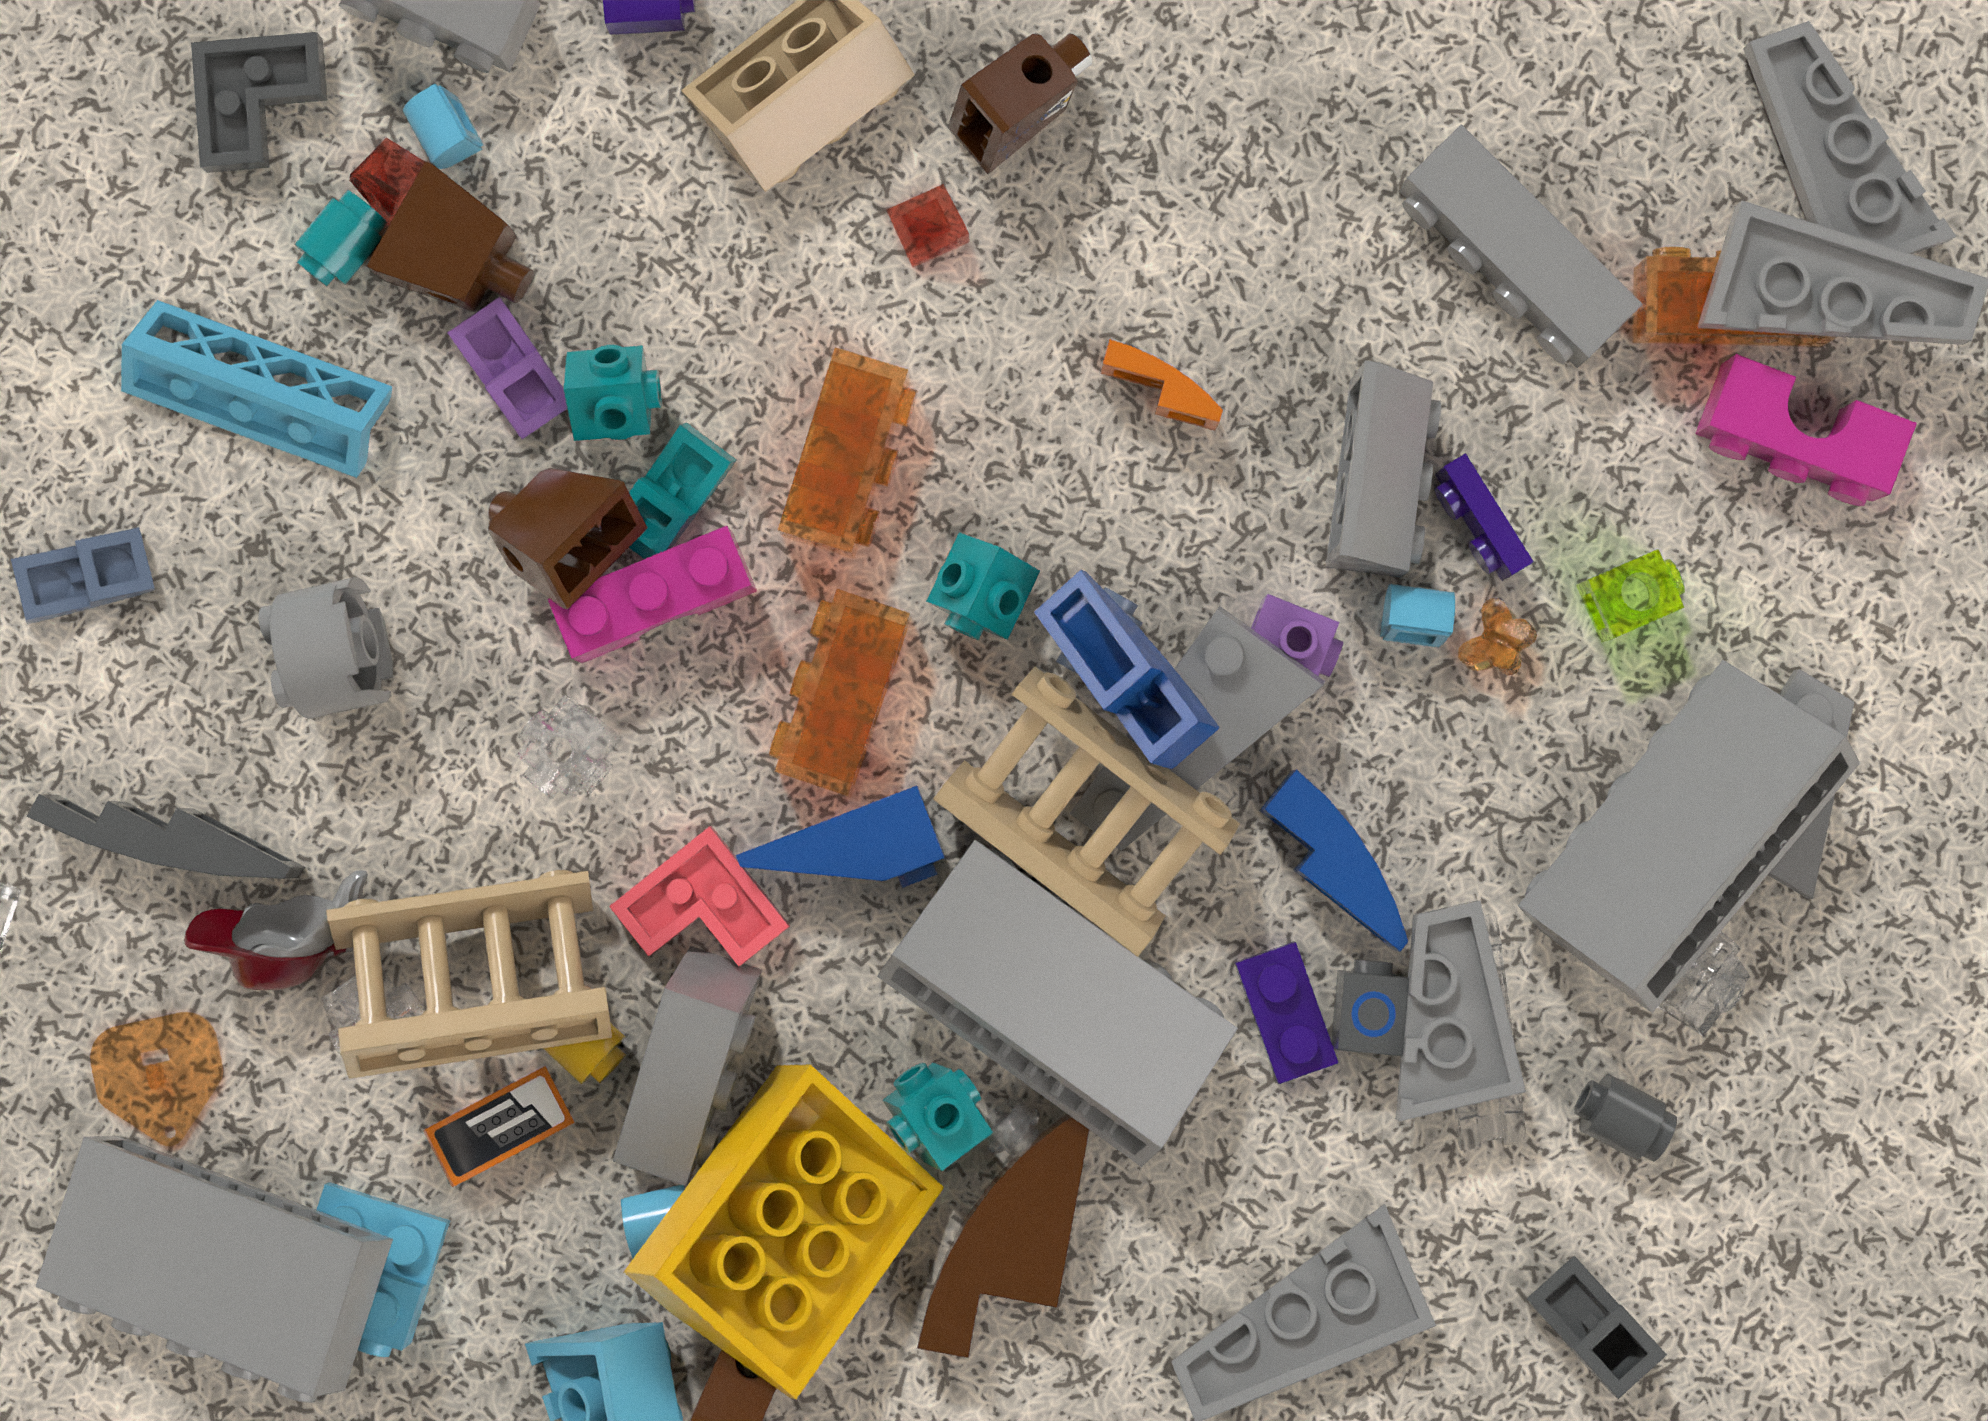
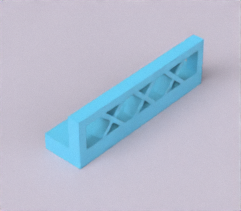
[121,300,392,478]

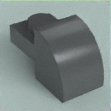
[1526,1256,1667,1399]

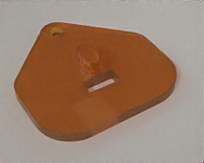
[90,1012,223,1146]

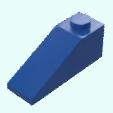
[736,786,946,888]

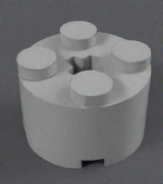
[258,577,393,719]

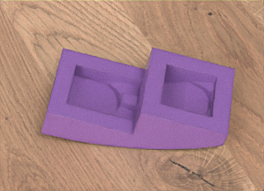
[447,296,567,439]

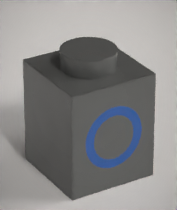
[1331,959,1409,1056]

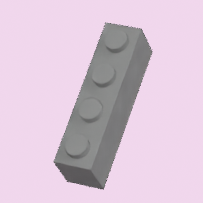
[1399,124,1643,368]

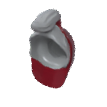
[184,870,368,991]

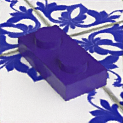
[1435,453,1534,581]
[1234,941,1339,1084]

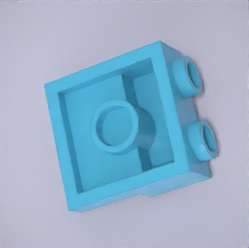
[317,1182,451,1357]

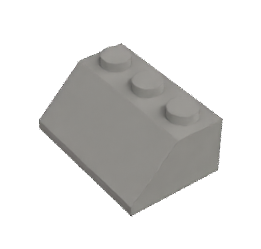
[1326,360,1441,578]

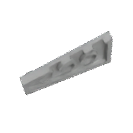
[1743,21,1956,254]
[1697,201,1988,345]
[1070,606,1325,851]
[1171,1204,1436,1421]

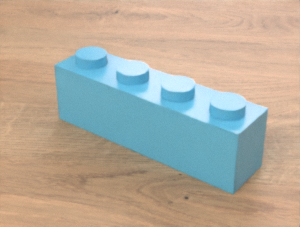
[525,1322,683,1421]

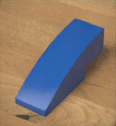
[1034,570,1220,769]
[1259,769,1409,952]

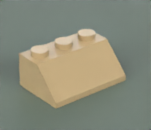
[681,0,915,192]

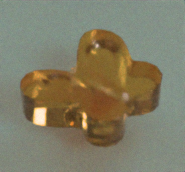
[1458,598,1537,676]

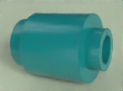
[294,190,388,287]

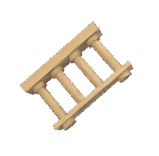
[933,666,1240,957]
[326,870,612,1079]

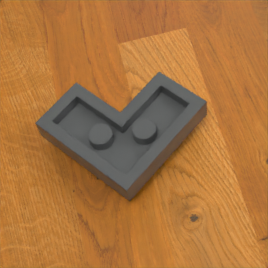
[191,32,327,173]

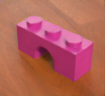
[1695,354,1917,506]
[547,525,757,663]

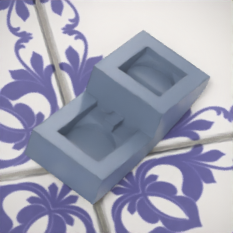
[11,527,155,624]

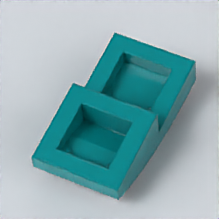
[629,422,737,559]

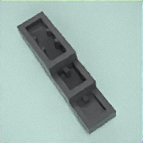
[27,794,305,879]

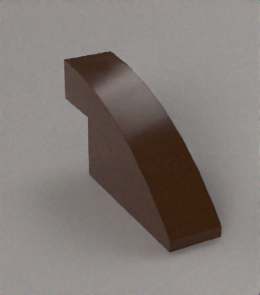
[917,1114,1089,1358]

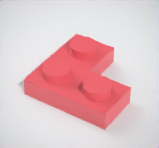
[609,826,791,967]

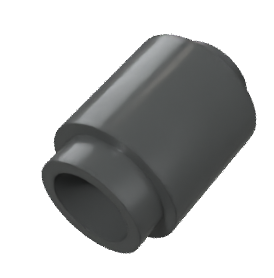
[1574,1074,1677,1162]

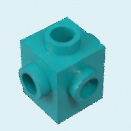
[563,345,662,441]
[926,532,1040,641]
[882,1062,993,1171]

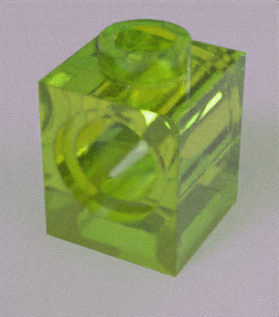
[1576,549,1685,643]

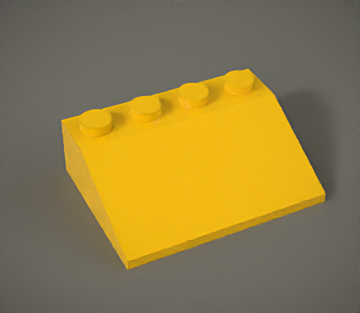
[623,1064,944,1399]

